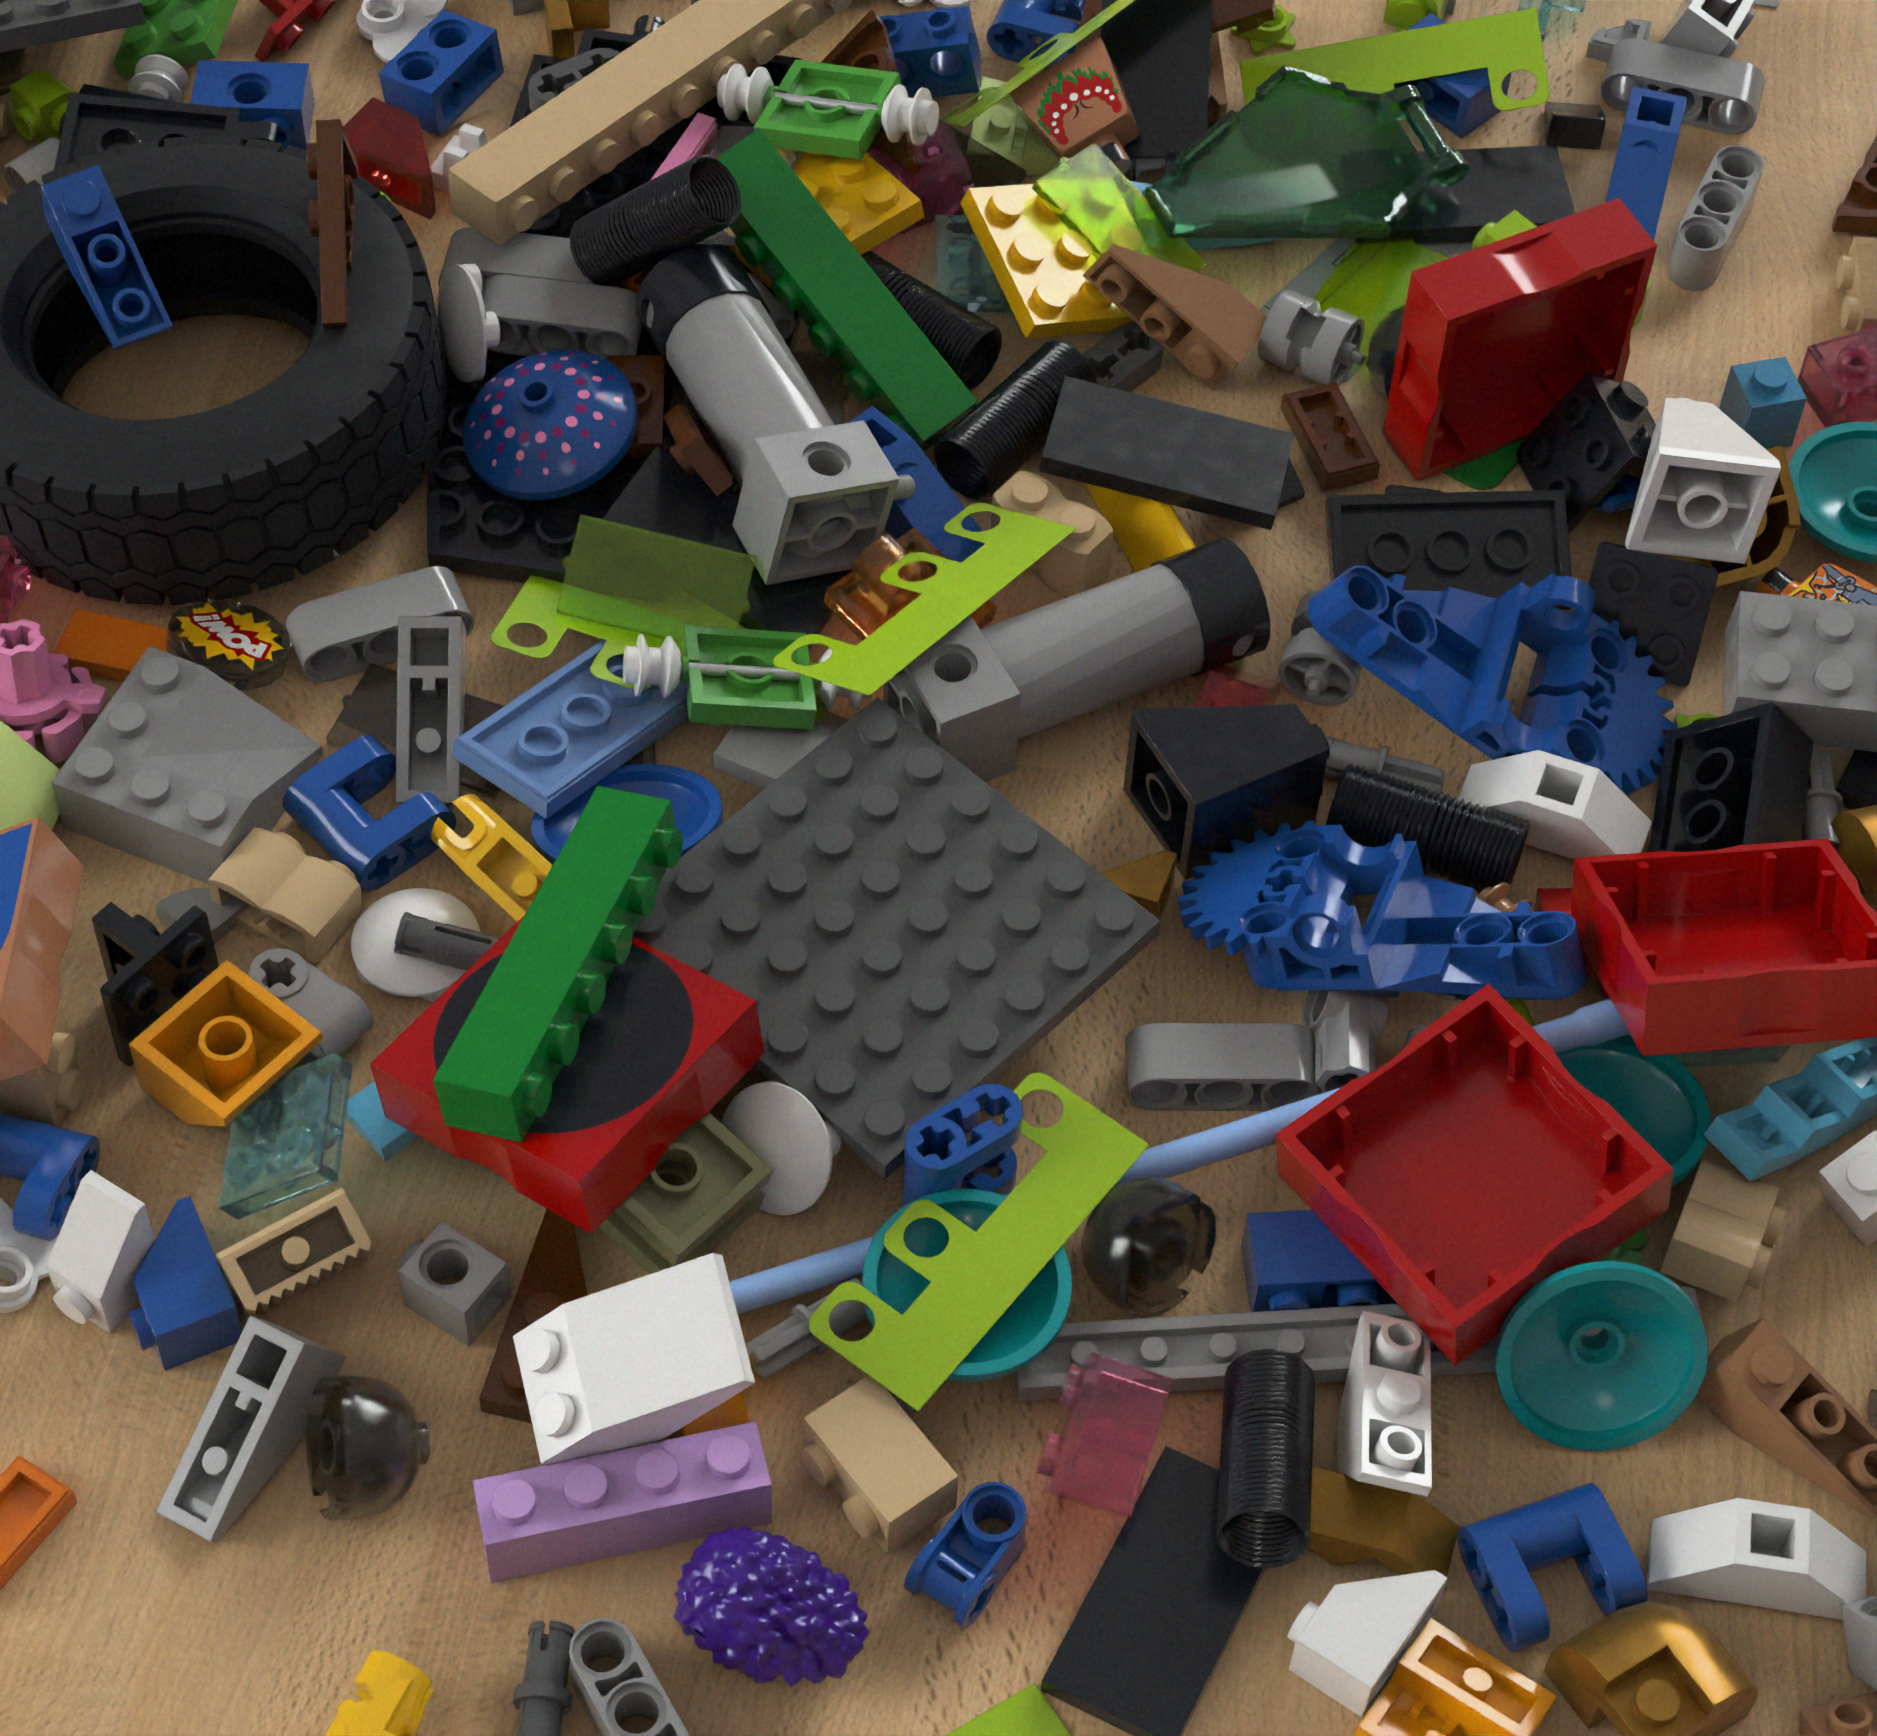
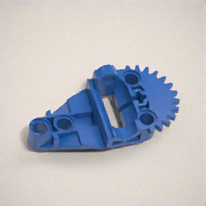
[1308,565,1677,795]
[1178,820,1588,1001]

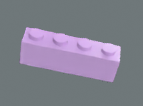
[472,1421,772,1583]

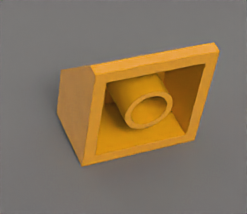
[129,960,323,1127]

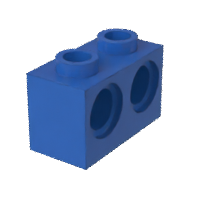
[879,6,981,98]
[378,9,504,136]

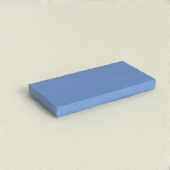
[453,639,689,819]

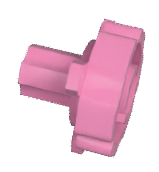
[0,619,107,763]

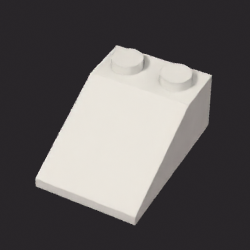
[513,1253,755,1465]

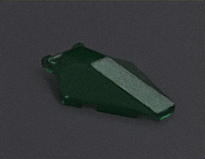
[1144,65,1469,238]

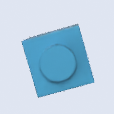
[1719,357,1807,449]

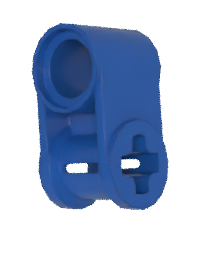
[904,1482,1026,1629]

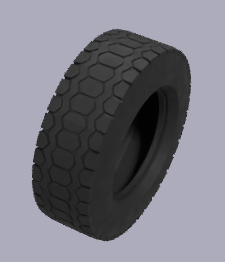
[0,136,447,605]

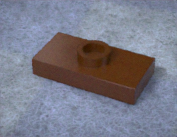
[606,355,665,457]
[1280,382,1380,492]
[663,404,734,496]

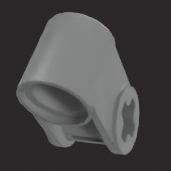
[248,948,374,1070]

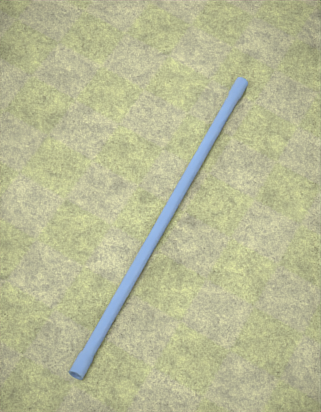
[729,999,1630,1315]

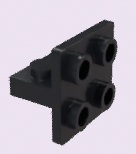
[1588,541,1718,686]
[91,902,219,1066]

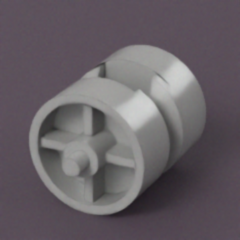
[1258,289,1365,386]
[1278,589,1362,706]

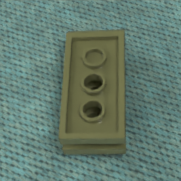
[599,1113,773,1274]

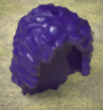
[673,1527,869,1688]

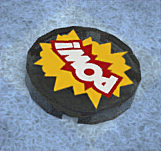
[166,598,291,690]

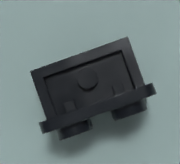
[1516,372,1656,533]

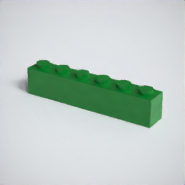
[716,128,978,452]
[433,786,683,1143]

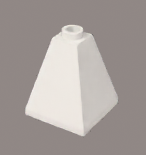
[1625,398,1781,564]

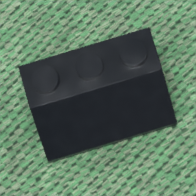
[1648,702,1813,852]

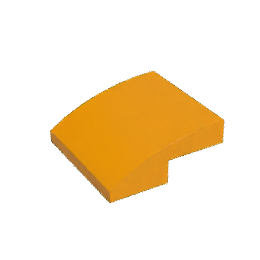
[1353,1618,1557,1736]

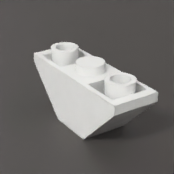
[1457,750,1652,860]
[1337,1310,1432,1496]
[1647,1498,1866,1620]

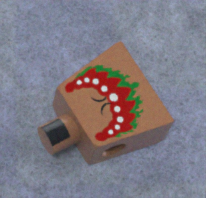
[1010,37,1139,181]

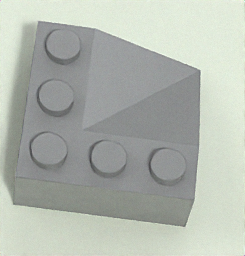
[51,646,323,884]

